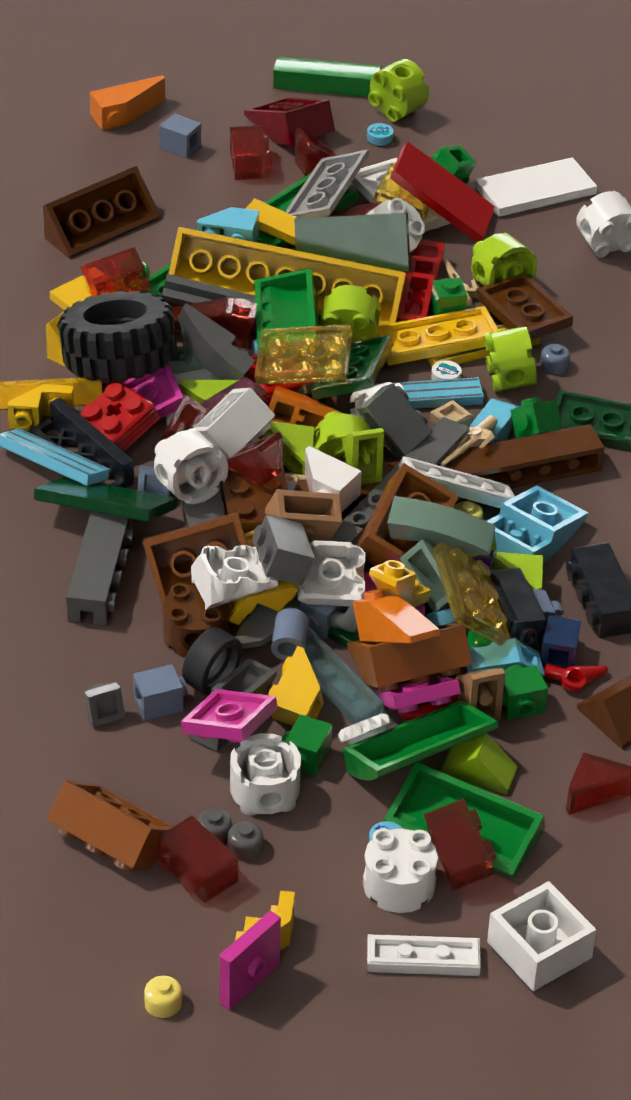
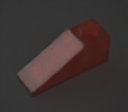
[171,297,258,349]

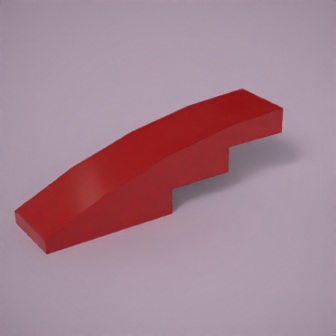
[397,240,445,322]

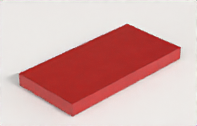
[390,142,495,242]

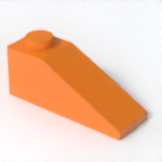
[90,75,165,131]
[269,386,344,429]
[352,589,440,643]

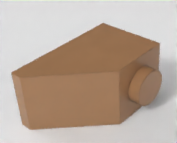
[456,668,505,721]

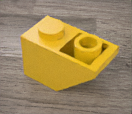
[268,646,324,726]

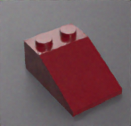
[244,97,335,148]

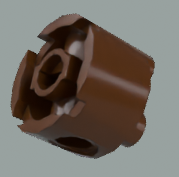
[162,583,229,657]

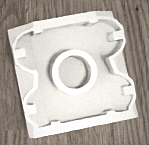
[298,540,365,606]
[191,545,278,610]

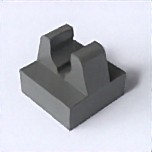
[84,682,125,727]

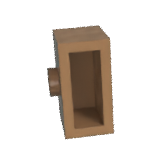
[265,489,342,541]

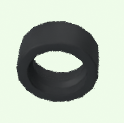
[182,627,243,695]

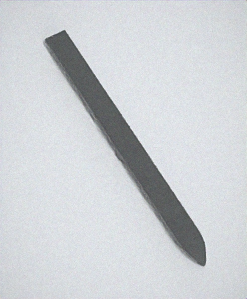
[235,417,470,649]

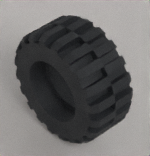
[58,291,177,382]

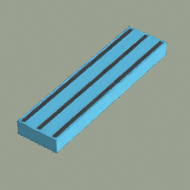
[373,377,484,409]
[0,428,109,486]

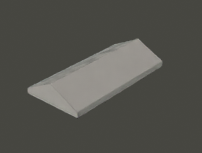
[285,150,370,218]

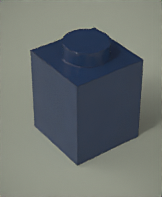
[541,615,581,668]

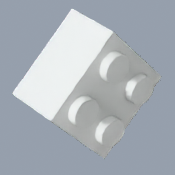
[192,388,275,459]
[487,881,596,992]

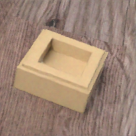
[430,400,473,426]

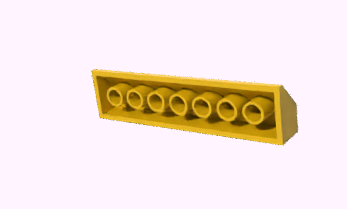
[169,227,406,326]

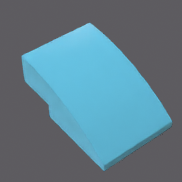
[487,485,588,563]

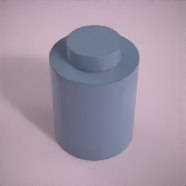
[271,608,309,660]

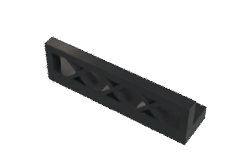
[30,397,134,488]

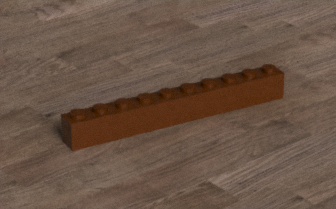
[297,424,605,520]

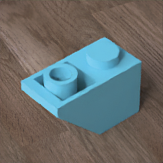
[196,207,259,242]

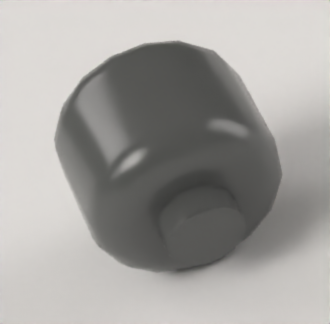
[196,808,232,848]
[227,821,263,861]

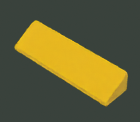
[0,377,102,409]

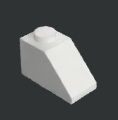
[305,446,362,513]

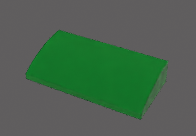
[273,56,382,97]
[254,268,322,362]
[343,700,499,781]
[384,762,545,878]

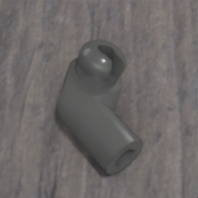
[330,604,358,632]

